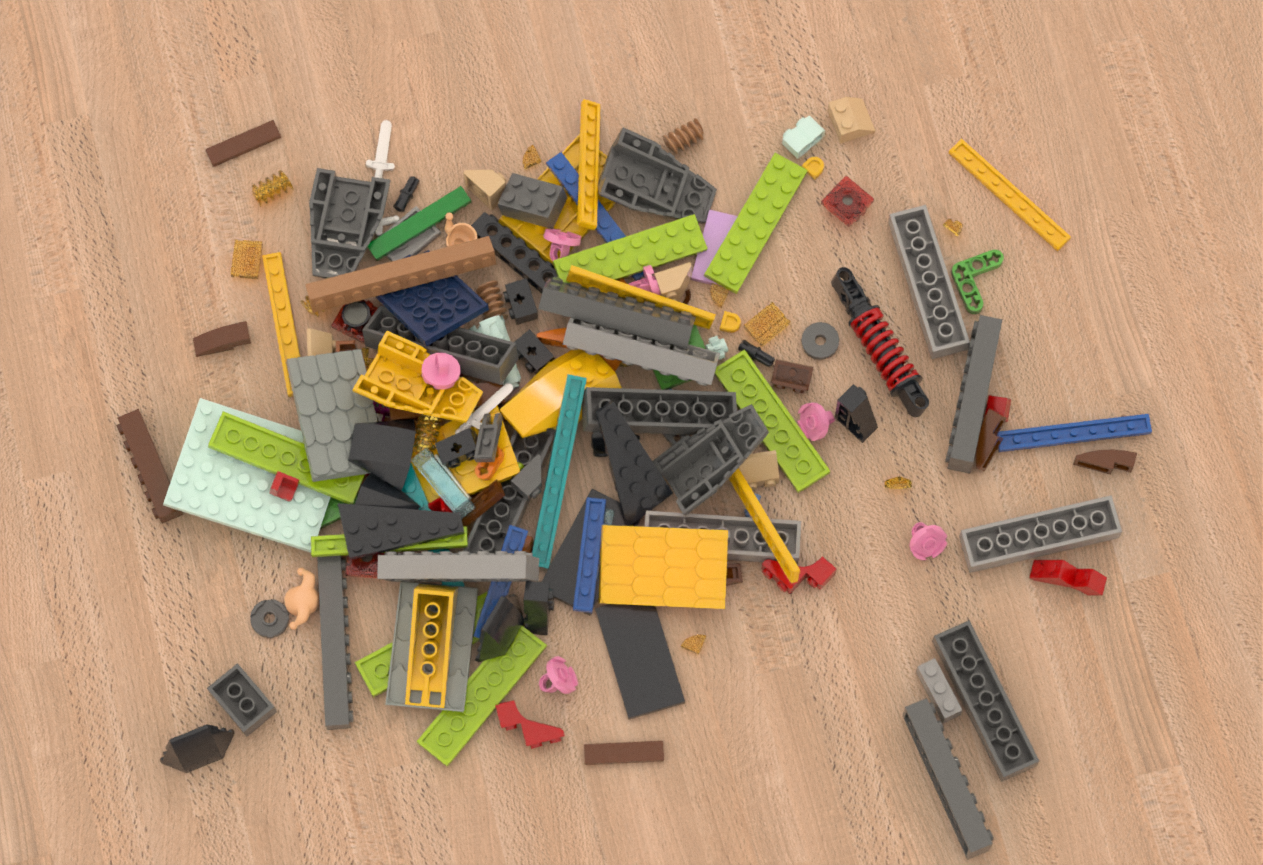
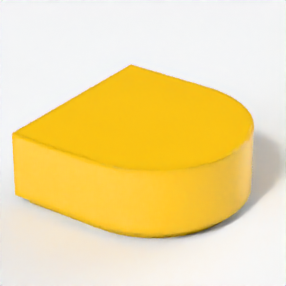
[801,157,824,180]
[720,311,741,333]

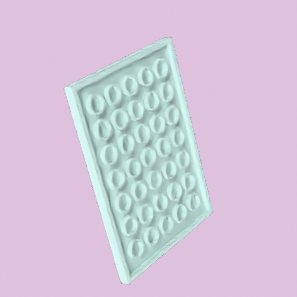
[163,398,330,553]

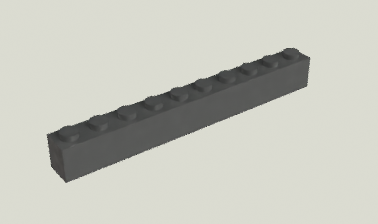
[317,534,354,730]

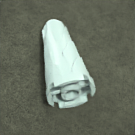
[469,315,521,391]

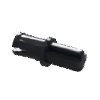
[393,176,420,212]
[738,339,775,367]

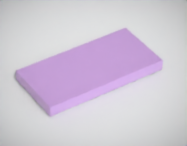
[691,210,738,288]

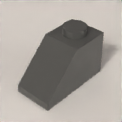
[511,454,542,501]

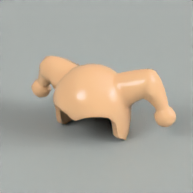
[444,213,477,247]
[285,567,319,630]

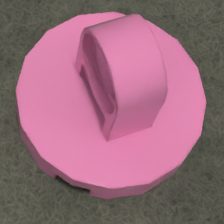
[543,229,581,261]
[628,265,661,296]
[422,353,460,389]
[797,402,835,441]
[909,522,947,560]
[539,656,578,694]

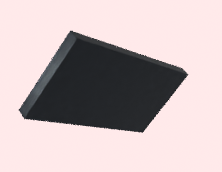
[542,489,643,616]
[595,604,685,720]

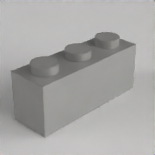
[916,658,962,724]

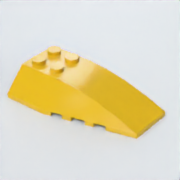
[353,331,483,423]
[499,349,621,438]

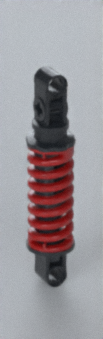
[831,267,929,417]

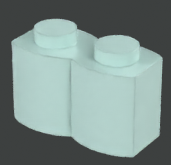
[782,116,825,159]

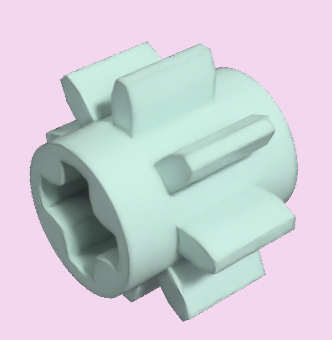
[705,336,728,360]

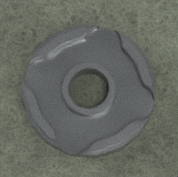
[801,322,839,360]
[250,599,289,638]

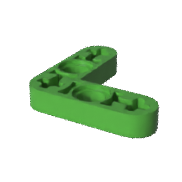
[951,249,1004,314]

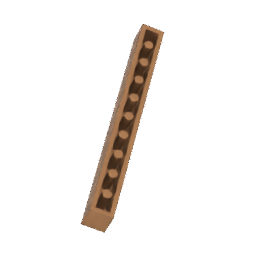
[305,236,497,313]

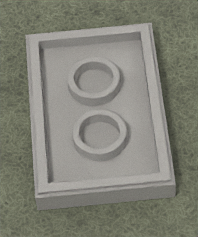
[380,206,441,262]

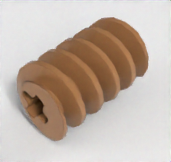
[662,118,704,155]
[476,280,508,320]

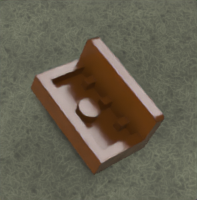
[771,359,813,393]

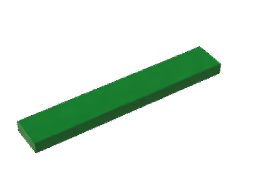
[367,186,472,261]

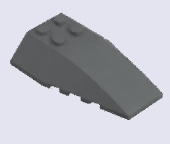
[598,127,717,223]
[309,168,391,278]
[653,404,769,516]

